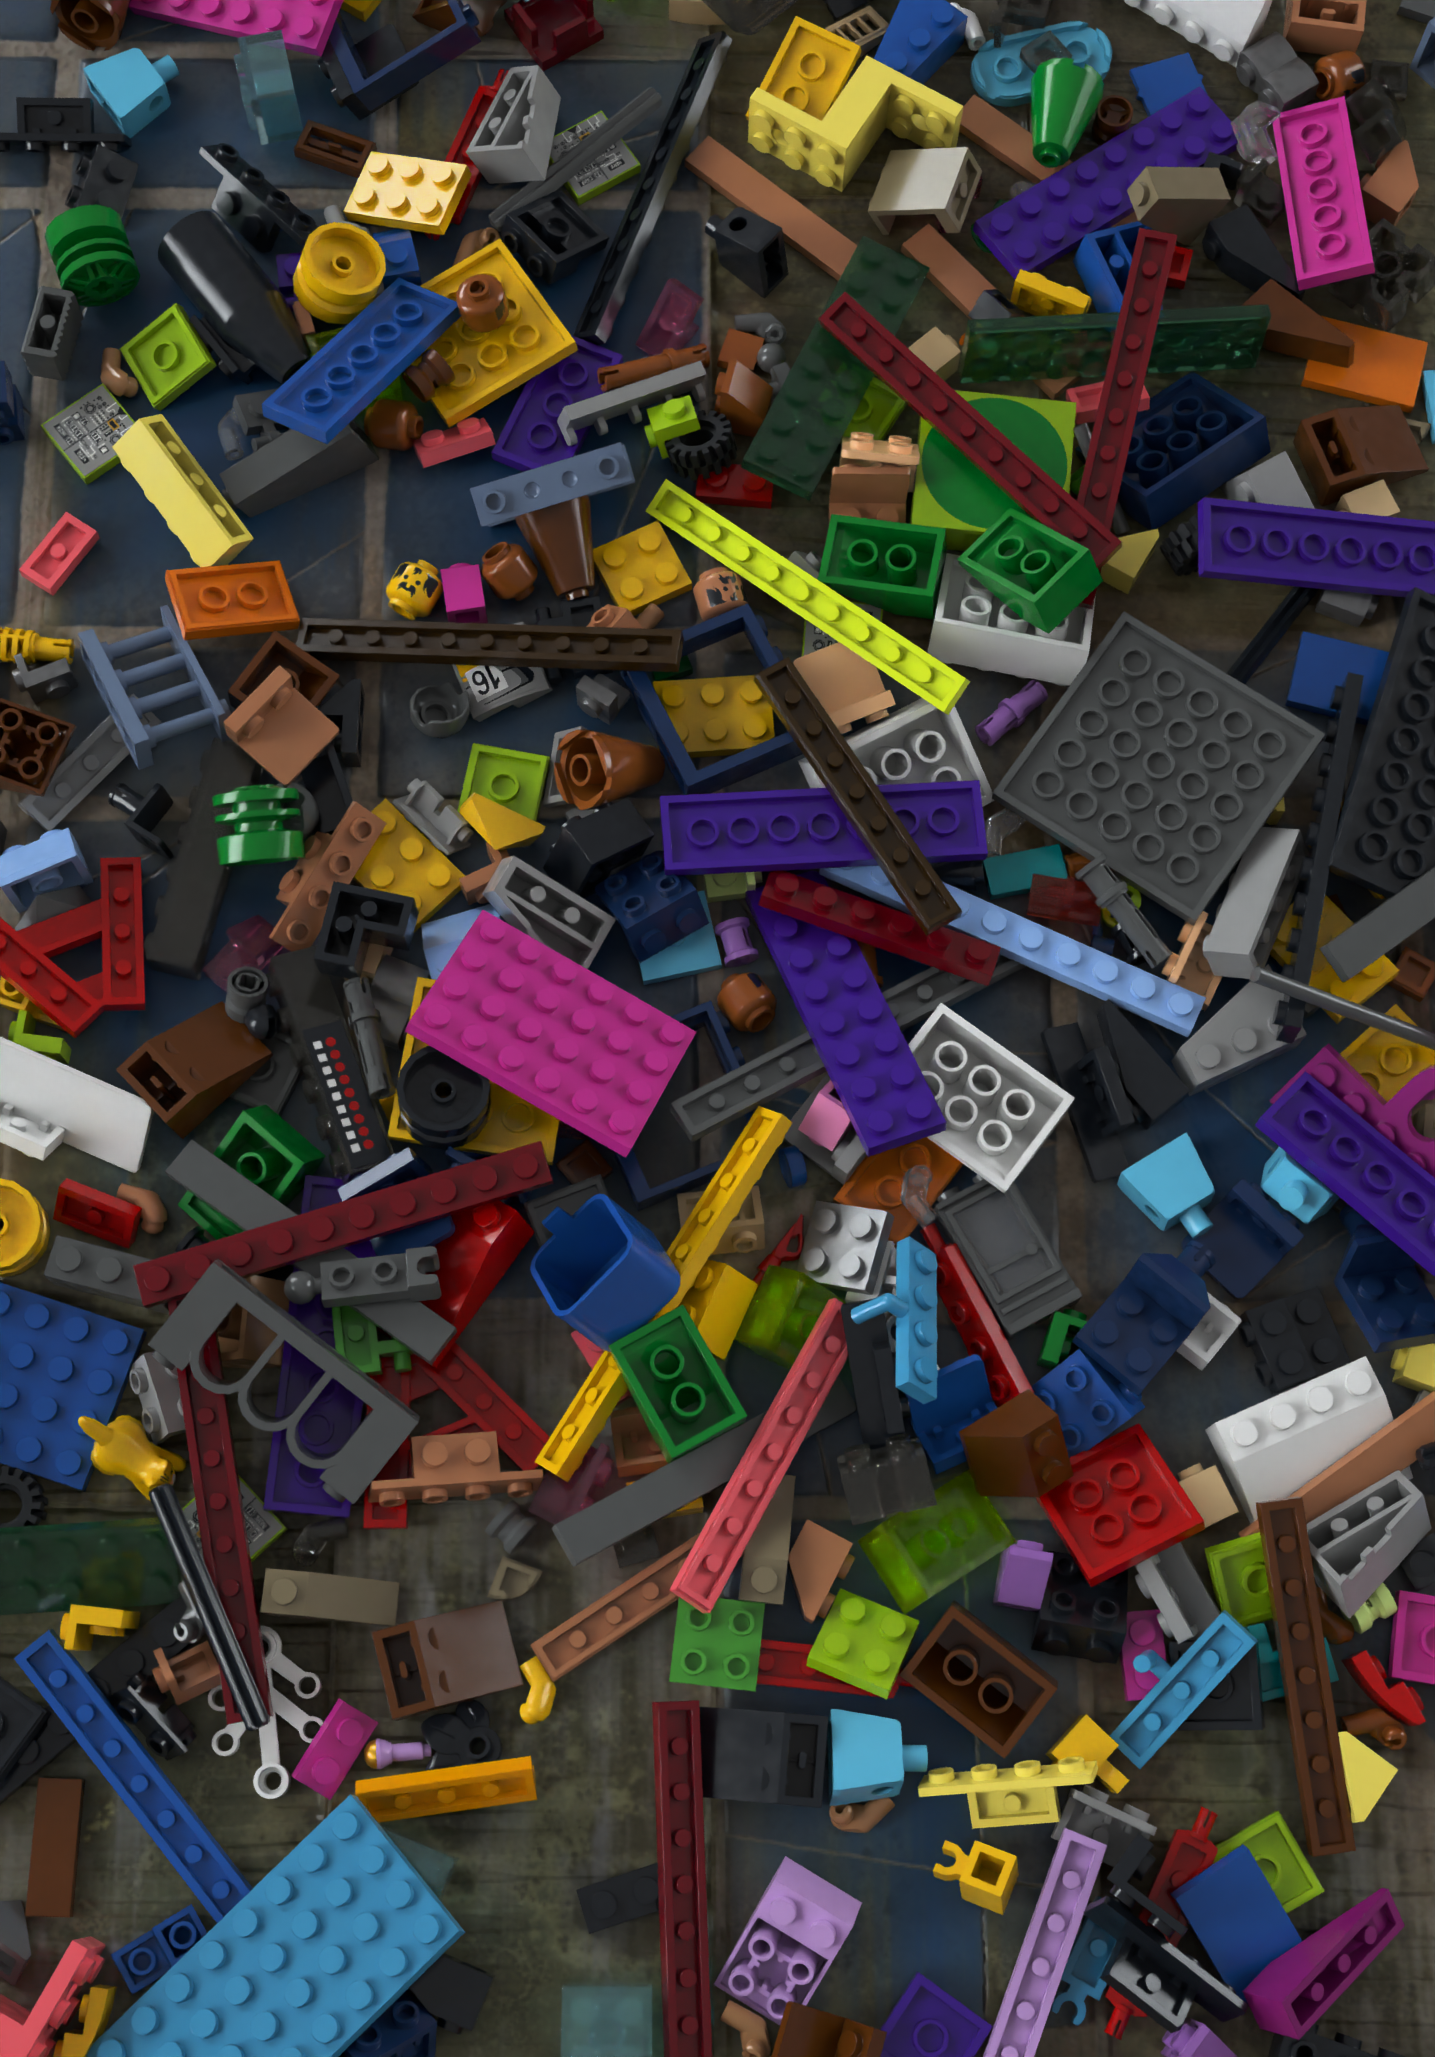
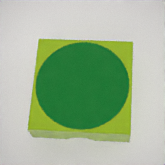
[910,390,1076,551]

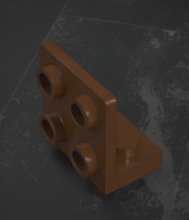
[771,2001,887,2057]

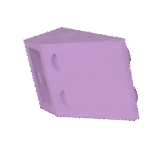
[714,1856,862,2025]

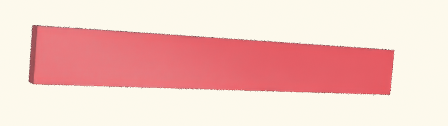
[669,1298,849,1614]

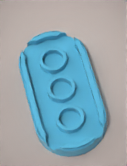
[970,21,1113,107]

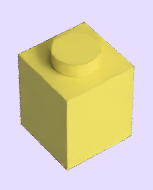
[1390,1343,1435,1393]

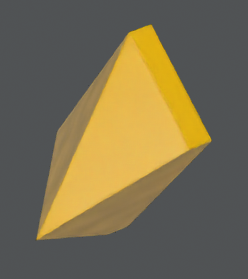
[459,792,546,850]

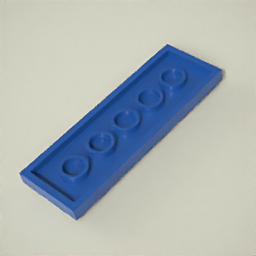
[262,278,461,444]

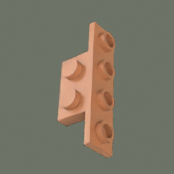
[269,801,387,959]
[368,1431,544,1507]

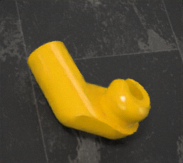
[519,1656,556,1725]

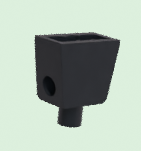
[705,207,789,299]

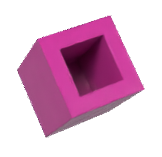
[440,563,488,623]

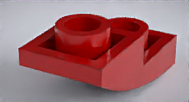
[1341,1650,1426,1726]

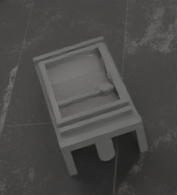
[932,1175,1083,1341]

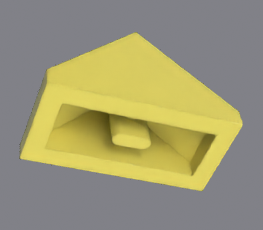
[1100,529,1160,594]
[1338,1731,1398,1823]

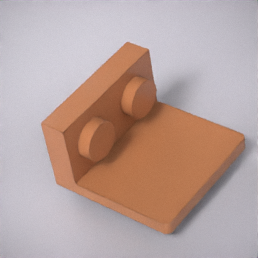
[829,464,910,523]
[223,665,339,787]

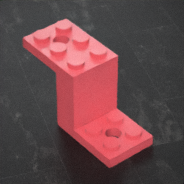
[0,1936,106,2057]

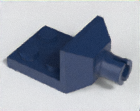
[1334,1205,1435,1353]
[1072,1240,1216,1396]

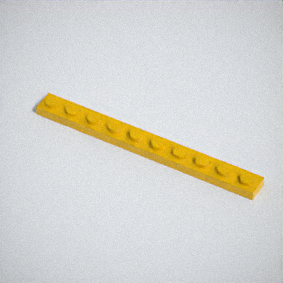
[534,1106,793,1482]

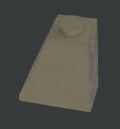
[1127,166,1231,245]

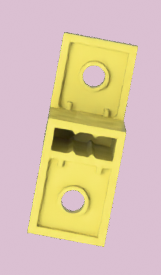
[748,56,963,192]

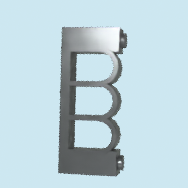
[148,1259,420,1504]

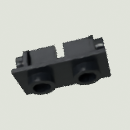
[109,1671,197,1761]

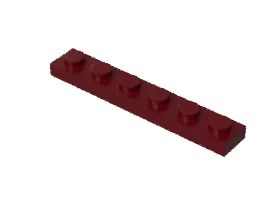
[758,870,1001,986]

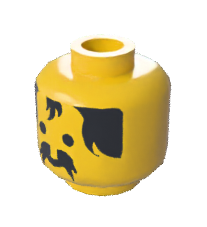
[386,560,443,620]

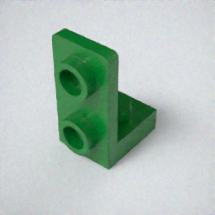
[1036,1309,1088,1370]

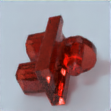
[1026,874,1101,927]

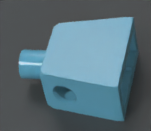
[83,48,180,138]
[1117,1133,1215,1239]
[1260,1147,1340,1224]
[827,1709,928,1806]

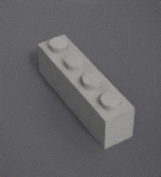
[1202,827,1309,979]

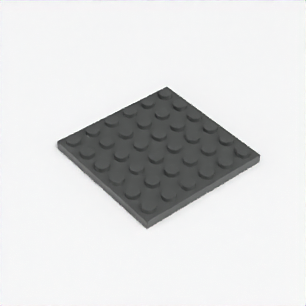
[992,611,1325,926]

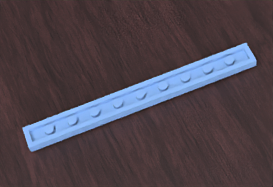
[819,866,1206,1037]

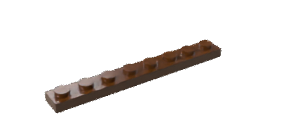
[1256,1496,1356,1857]

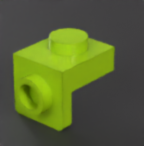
[644,395,701,460]
[8,1010,72,1065]

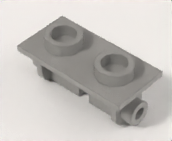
[392,778,473,855]

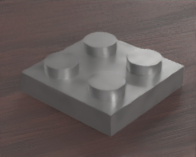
[794,1201,895,1295]

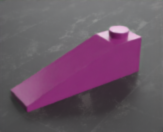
[1242,1888,1405,2040]

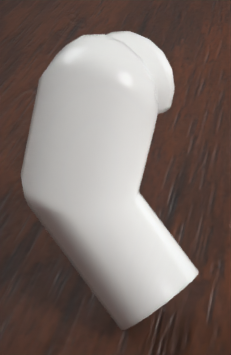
[950,2,986,51]

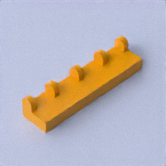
[355,1756,537,1823]

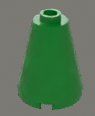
[1031,58,1104,168]

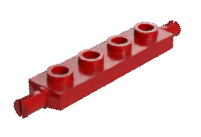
[424,69,508,241]
[920,1223,1034,1407]
[757,1639,913,1699]
[1104,1806,1218,2040]

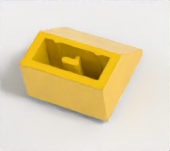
[678,1259,758,1361]

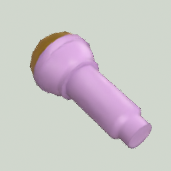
[364,1738,431,1770]

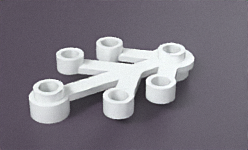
[208,1626,324,1799]

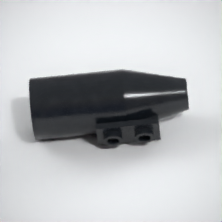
[158,211,312,385]

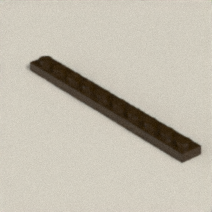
[296,618,684,672]

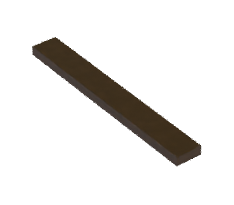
[754,657,962,936]

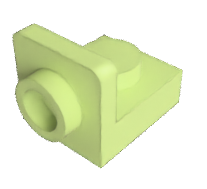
[704,872,762,903]

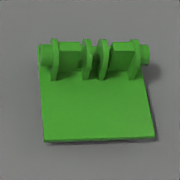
[669,1597,765,1692]

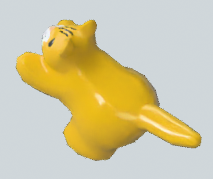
[78,1415,186,1501]

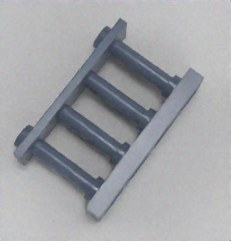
[470,442,636,527]
[78,604,231,770]

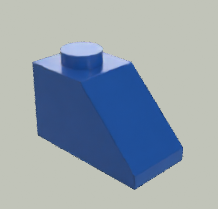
[372,228,422,290]

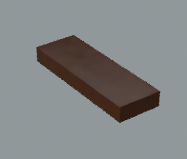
[25,1778,85,1917]

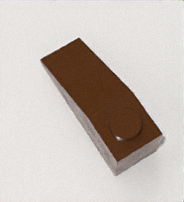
[1239,279,1355,368]

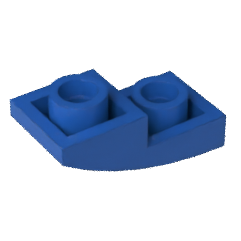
[111,1904,207,1996]

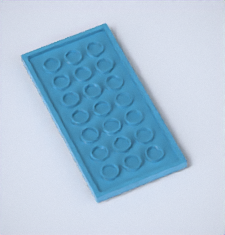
[86,1794,465,2057]

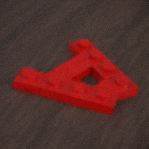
[0,857,145,1039]
[363,1343,550,1530]

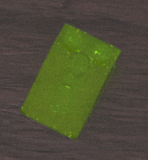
[858,1470,1017,1615]

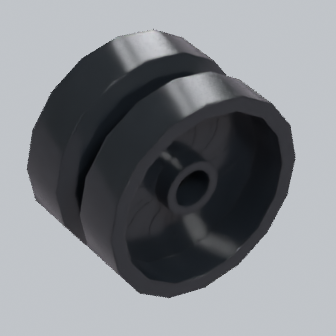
[396,1046,491,1150]

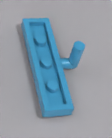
[851,1236,938,1404]
[1110,1610,1258,1769]

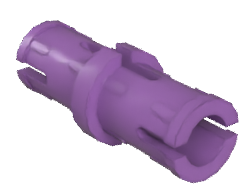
[975,680,1048,746]

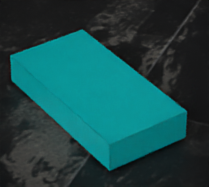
[982,844,1069,900]

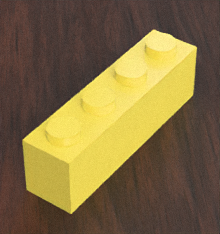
[112,414,254,567]

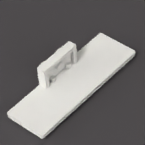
[0,1037,154,1173]

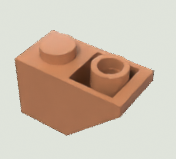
[1360,138,1419,233]
[787,1519,855,1624]

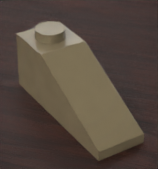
[738,1475,796,1606]
[260,1568,401,1626]

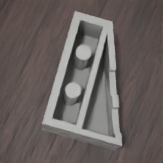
[466,65,561,184]
[1306,1470,1432,1619]

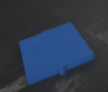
[1129,52,1208,117]

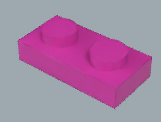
[1120,1609,1167,1702]
[291,1698,378,1800]

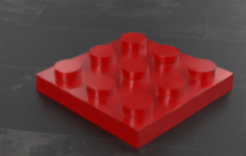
[1035,1423,1205,1587]

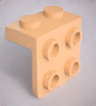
[839,432,920,492]
[793,642,896,734]

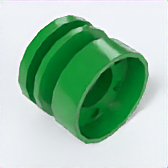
[45,205,140,307]
[212,784,305,866]

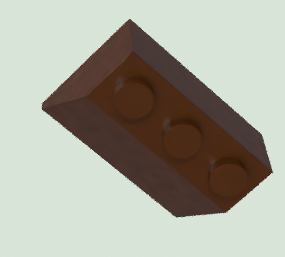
[900,1600,1058,1759]

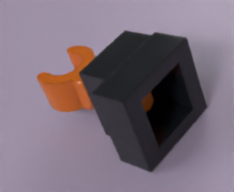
[959,289,1024,357]

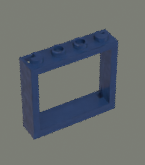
[329,0,481,111]
[620,603,803,795]
[612,1000,774,1211]

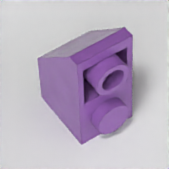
[993,1540,1054,1612]
[1160,2017,1237,2057]

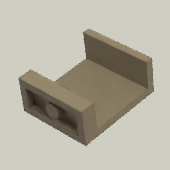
[868,147,982,235]

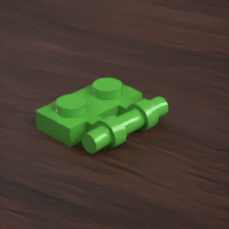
[332,1305,414,1376]

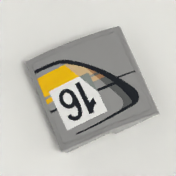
[452,622,552,722]

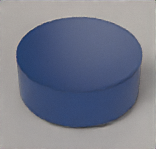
[778,1145,807,1189]

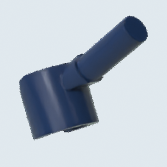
[1090,906,1115,956]

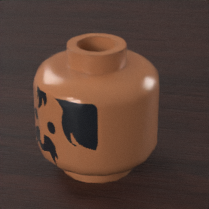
[693,567,748,621]

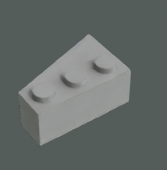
[1220,451,1315,509]
[482,855,616,969]
[1171,964,1307,1096]

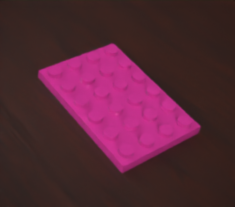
[405,910,696,1158]

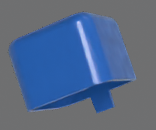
[530,1194,681,1352]

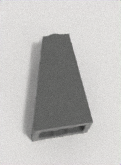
[219,419,379,518]

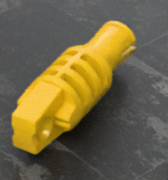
[0,627,75,665]

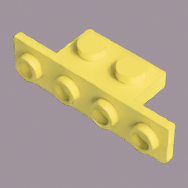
[918,1757,1098,1829]

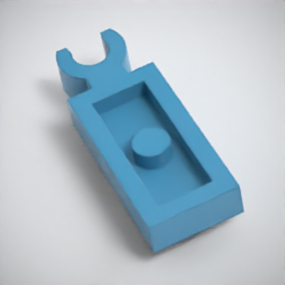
[1050,1896,1117,2026]

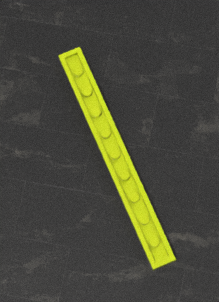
[645,479,971,715]

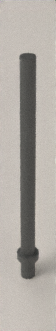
[1250,966,1435,1050]

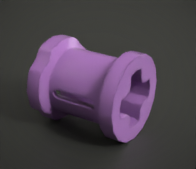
[714,917,759,968]

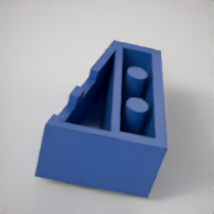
[874,0,968,85]
[1073,221,1164,344]

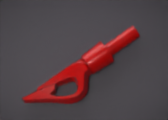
[752,1214,804,1293]

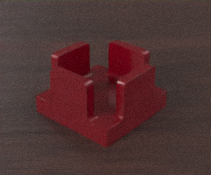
[504,0,604,71]

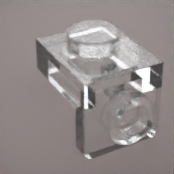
[1230,100,1281,167]

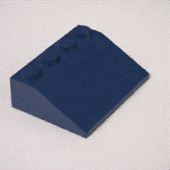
[1075,371,1271,530]

